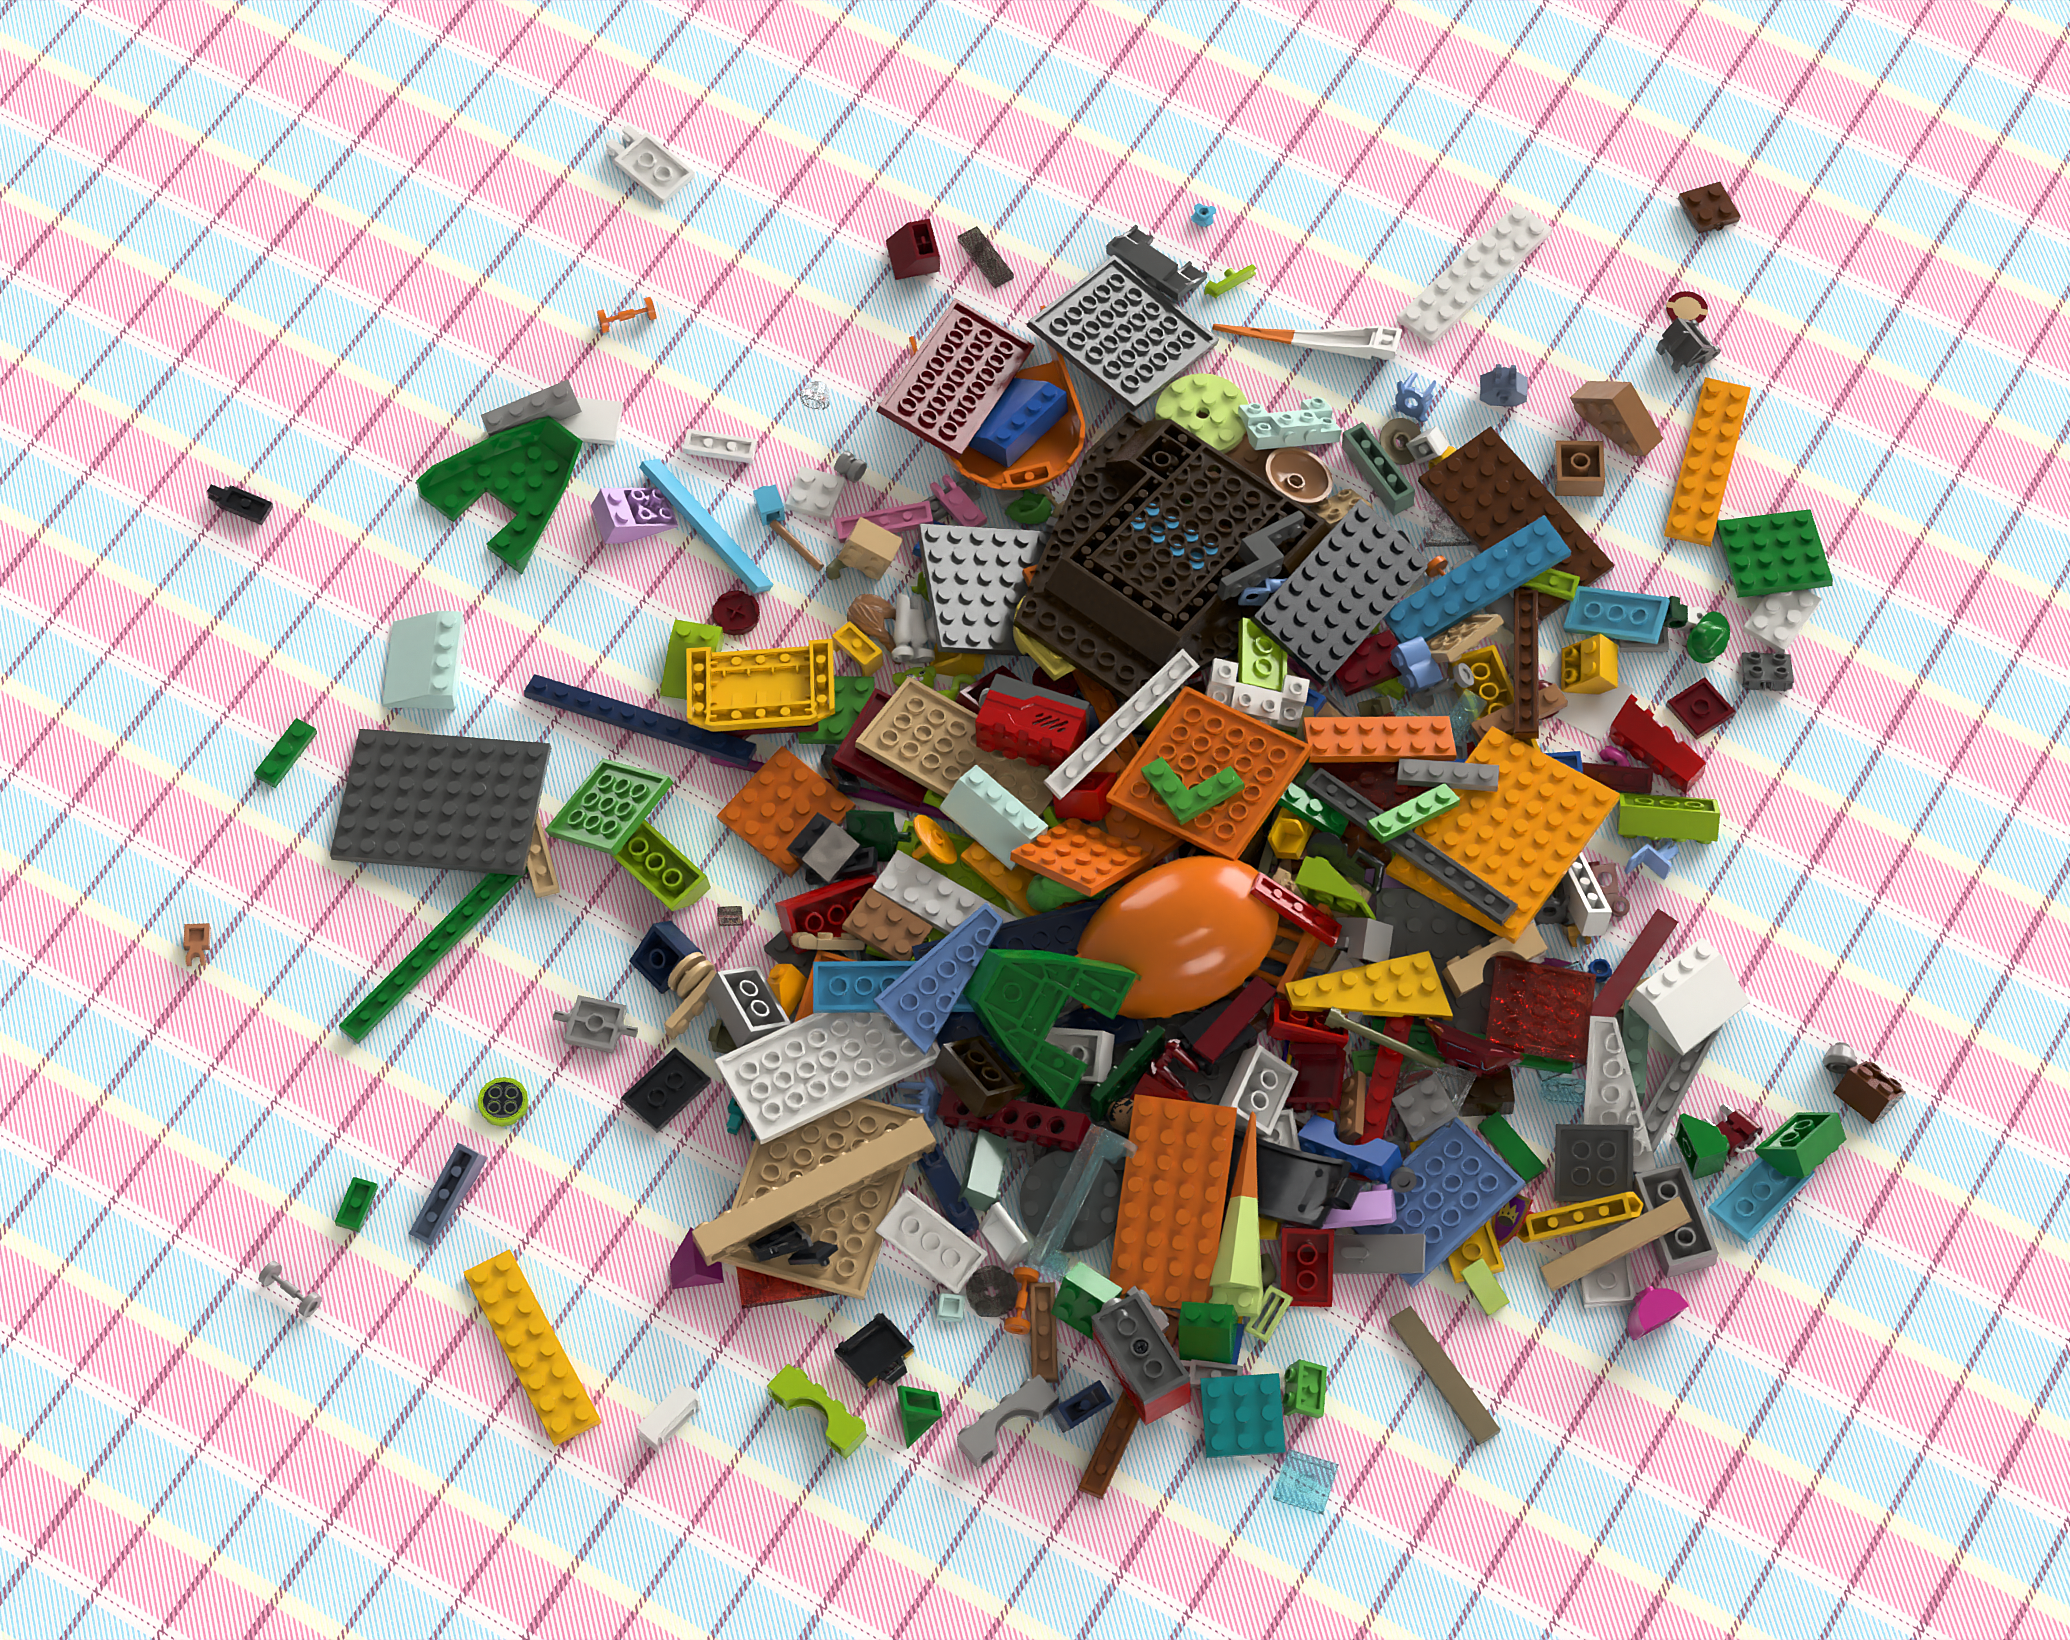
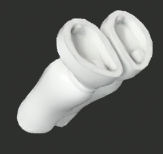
[891,594,935,664]

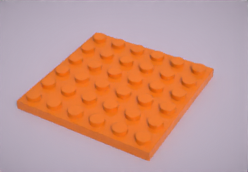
[1106,686,1313,861]

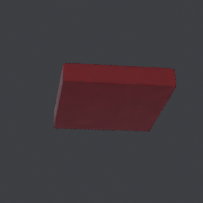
[1666,677,1736,740]

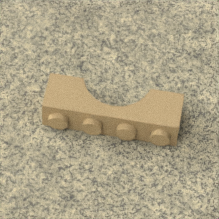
[1442,922,1548,998]

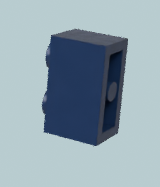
[1049,1380,1114,1433]

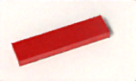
[1250,872,1342,948]

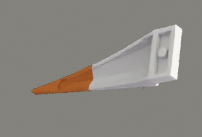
[1212,324,1402,360]

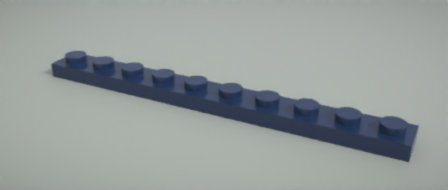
[524,674,757,767]

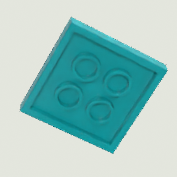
[1200,1373,1286,1459]

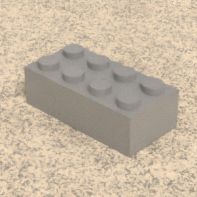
[1633,1162,1719,1279]

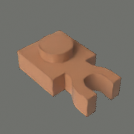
[183,923,211,966]

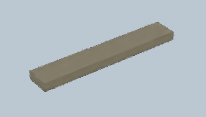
[1389,1305,1501,1446]

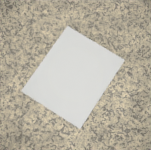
[1541,651,1635,741]

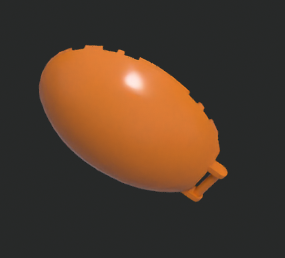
[1075,855,1279,1020]

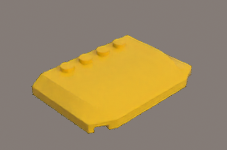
[686,639,835,732]

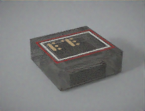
[717,906,744,926]

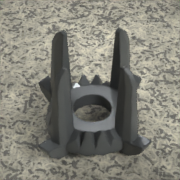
[1534,880,1570,926]

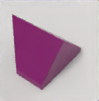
[670,1227,724,1289]

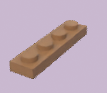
[1470,683,1568,742]

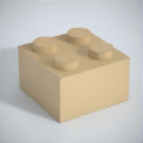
[837,516,903,580]

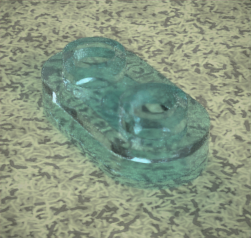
[1540,1077,1586,1106]

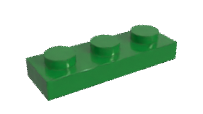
[254,718,317,788]
[1277,783,1349,839]

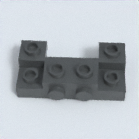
[1106,224,1207,302]

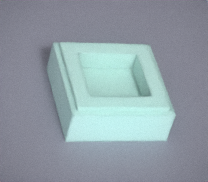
[937,1293,966,1323]

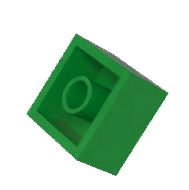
[1051,1262,1123,1340]

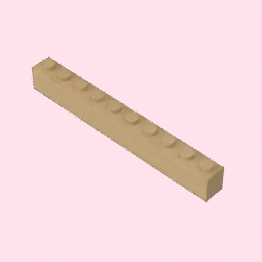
[692,1116,936,1266]

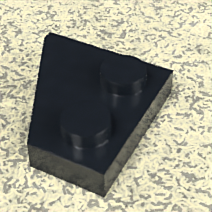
[748,1221,813,1262]

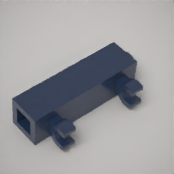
[916,1143,979,1237]

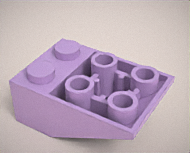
[591,488,678,544]

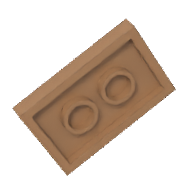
[842,888,933,961]

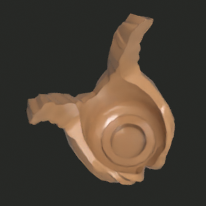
[847,594,926,665]

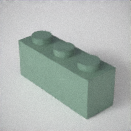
[958,1129,1009,1213]

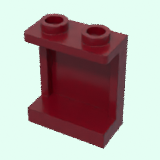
[1284,1044,1347,1114]

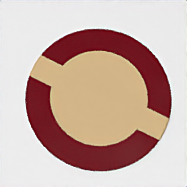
[1666,291,1708,324]

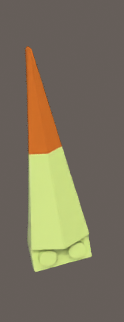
[1209,1111,1263,1317]

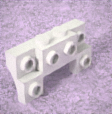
[1205,658,1310,733]

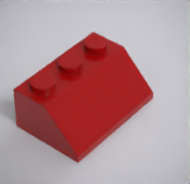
[1266,997,1349,1049]

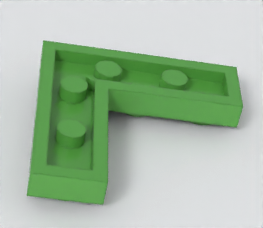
[1141,757,1245,825]

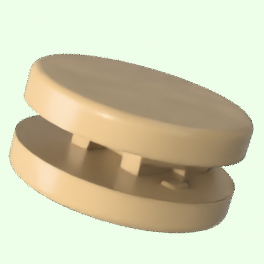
[668,952,715,1000]

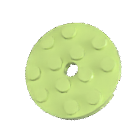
[1155,373,1249,454]

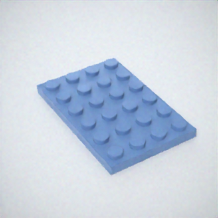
[1350,1117,1526,1289]

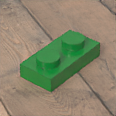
[334,1177,378,1233]

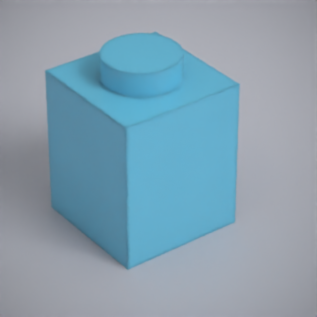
[753,484,785,526]

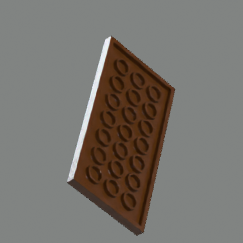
[1418,426,1615,621]

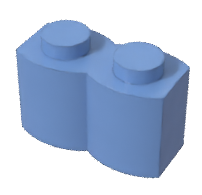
[1391,636,1443,695]

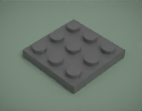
[1554,1124,1634,1203]

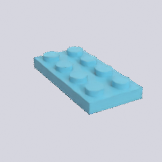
[1563,586,1670,644]
[1708,1156,1815,1244]

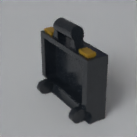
[834,1312,914,1390]

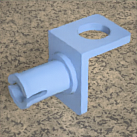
[1238,577,1288,606]
[1624,841,1679,880]

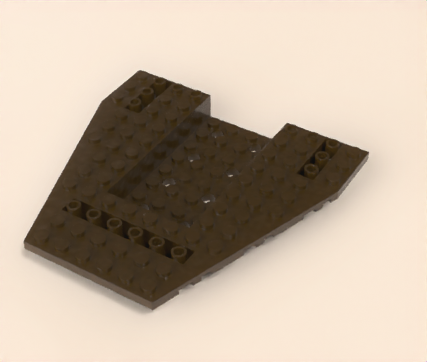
[1013,412,1330,702]

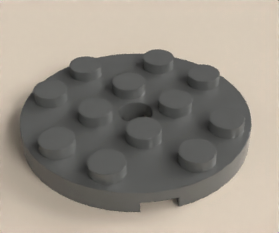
[1020,1149,1122,1252]

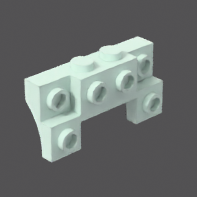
[1238,397,1342,450]

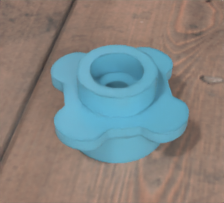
[1191,203,1216,227]

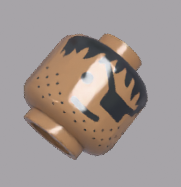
[1108,1097,1134,1134]

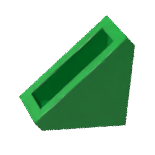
[897,1385,943,1449]

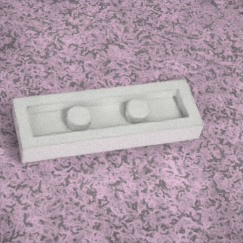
[683,429,757,464]

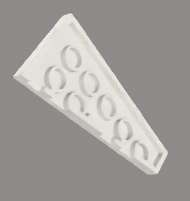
[1583,1016,1657,1173]

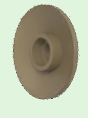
[1379,418,1421,465]

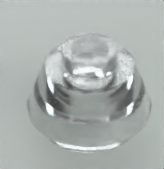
[799,381,830,411]

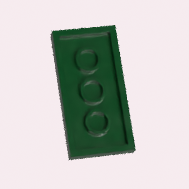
[1090,1025,1165,1122]

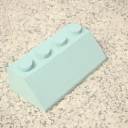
[939,765,1048,870]

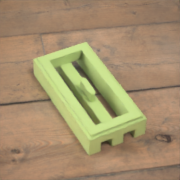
[1244,1285,1293,1343]

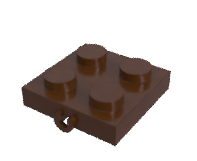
[1678,181,1741,234]

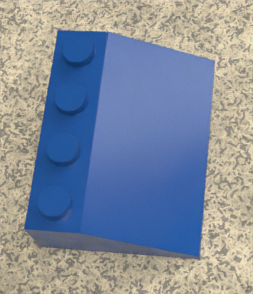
[968,378,1068,468]

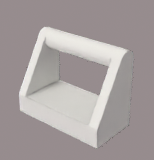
[979,1202,1029,1270]

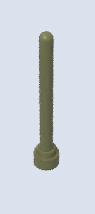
[1324,1006,1441,1068]

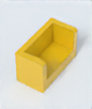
[832,621,883,677]

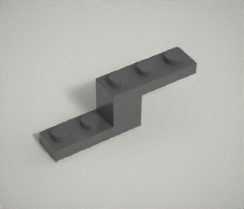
[1217,511,1305,601]

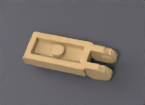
[791,932,865,950]

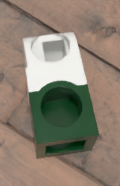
[1663,595,1707,633]

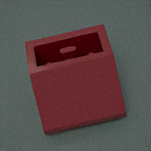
[885,218,940,280]

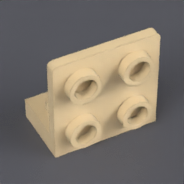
[1310,488,1373,531]

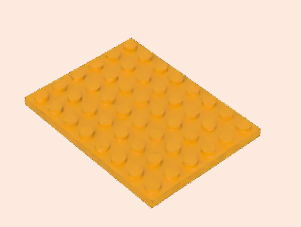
[1386,726,1620,944]

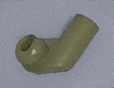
[826,558,848,580]

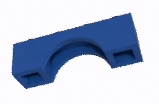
[1297,1115,1403,1184]

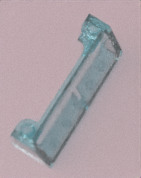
[1024,1124,1138,1283]

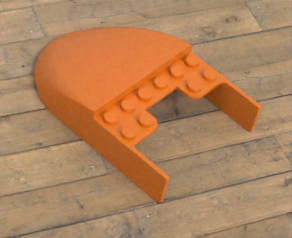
[909,305,1085,490]

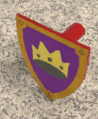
[1491,1194,1534,1248]

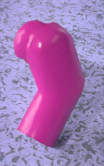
[1599,746,1631,766]

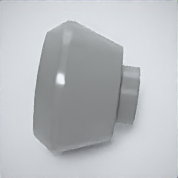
[1822,1042,1858,1074]

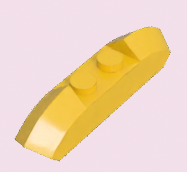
[1516,1192,1644,1243]

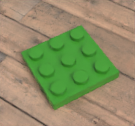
[798,676,875,744]

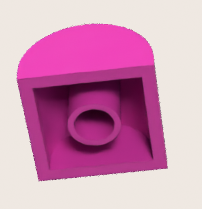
[1627,1285,1689,1341]

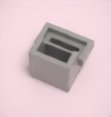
[1326,917,1393,964]

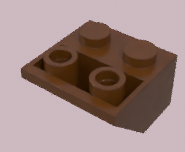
[1833,1061,1906,1124]

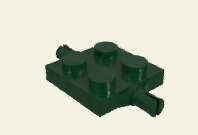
[843,810,912,862]

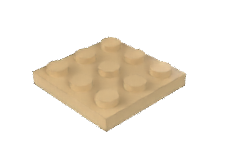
[1426,614,1504,663]

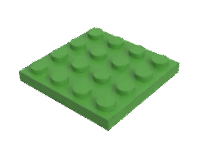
[545,758,673,856]

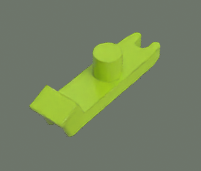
[1204,264,1257,298]

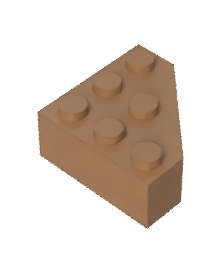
[1569,381,1664,456]

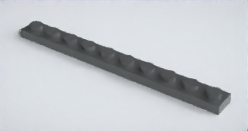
[1305,767,1518,926]

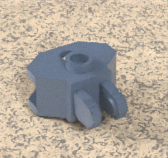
[1479,364,1528,407]

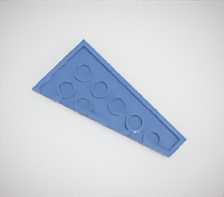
[874,903,1003,1056]

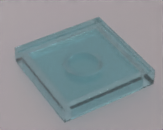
[1273,1449,1339,1515]

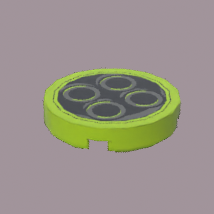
[477,1077,529,1127]

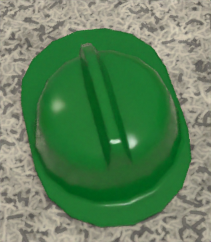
[1687,611,1731,664]

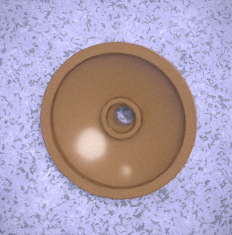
[1264,447,1333,506]

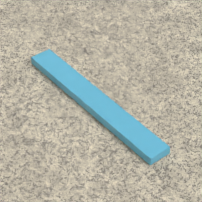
[639,459,774,593]

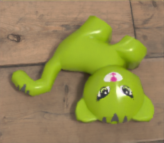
[892,666,977,702]

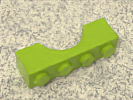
[767,1363,867,1460]

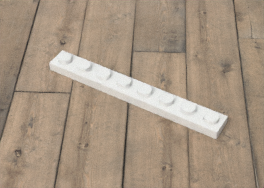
[1043,649,1200,800]

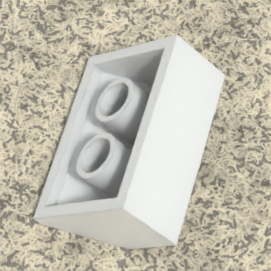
[1219,1045,1298,1136]

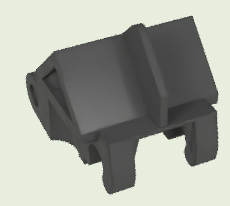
[1656,318,1721,374]

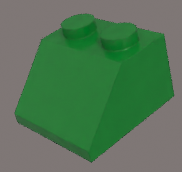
[1674,1113,1730,1180]
[1178,1301,1239,1364]

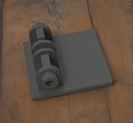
[1742,651,1794,692]

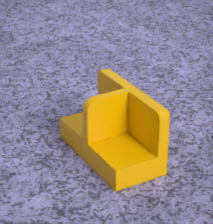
[1268,807,1315,860]

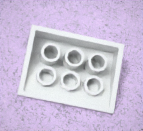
[1628,937,1750,1056]

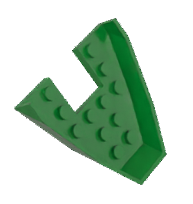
[416,416,583,575]
[962,949,1142,1110]

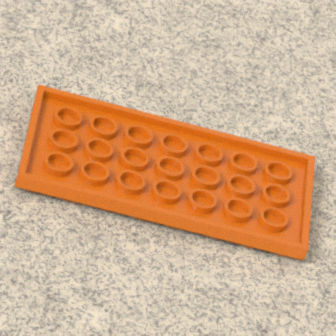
[1109,1094,1237,1310]

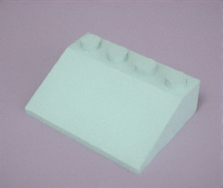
[383,611,466,710]

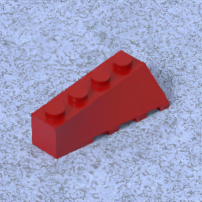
[1609,694,1707,794]

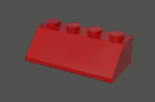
[775,874,877,954]

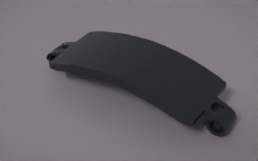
[1224,1129,1362,1230]

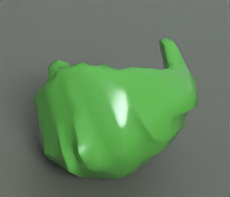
[1004,489,1052,525]

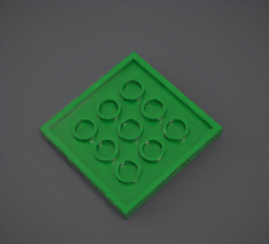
[1716,509,1833,598]

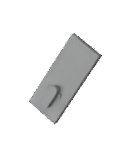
[1333,1234,1426,1274]

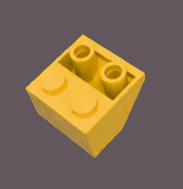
[1561,634,1618,695]

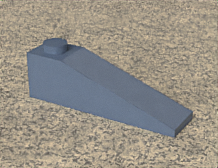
[409,1142,488,1246]

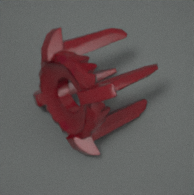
[1149,1039,1199,1089]

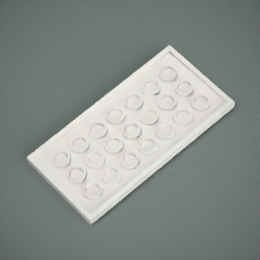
[715,1013,940,1145]

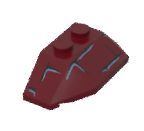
[1425,1017,1524,1078]

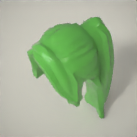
[1026,874,1109,913]

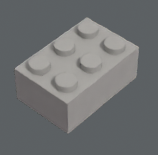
[705,965,791,1048]

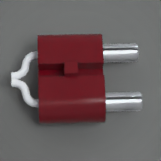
[1702,1103,1763,1157]

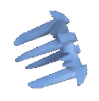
[1392,372,1436,422]
[892,1076,942,1129]

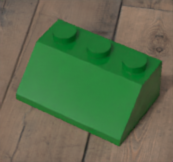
[1755,1112,1847,1179]

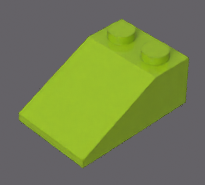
[660,619,724,700]
[1294,856,1376,920]

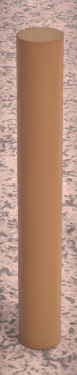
[770,519,824,571]

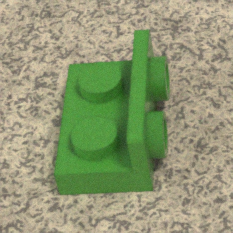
[1282,1359,1327,1419]

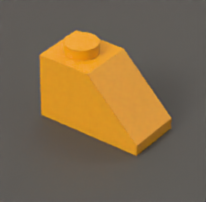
[767,964,808,1019]

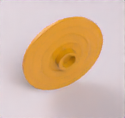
[911,815,957,864]

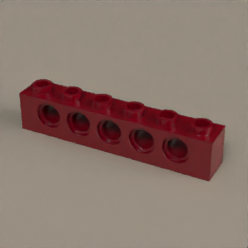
[936,1086,1092,1152]

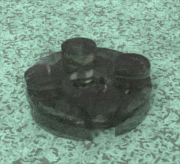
[966,1265,1018,1317]

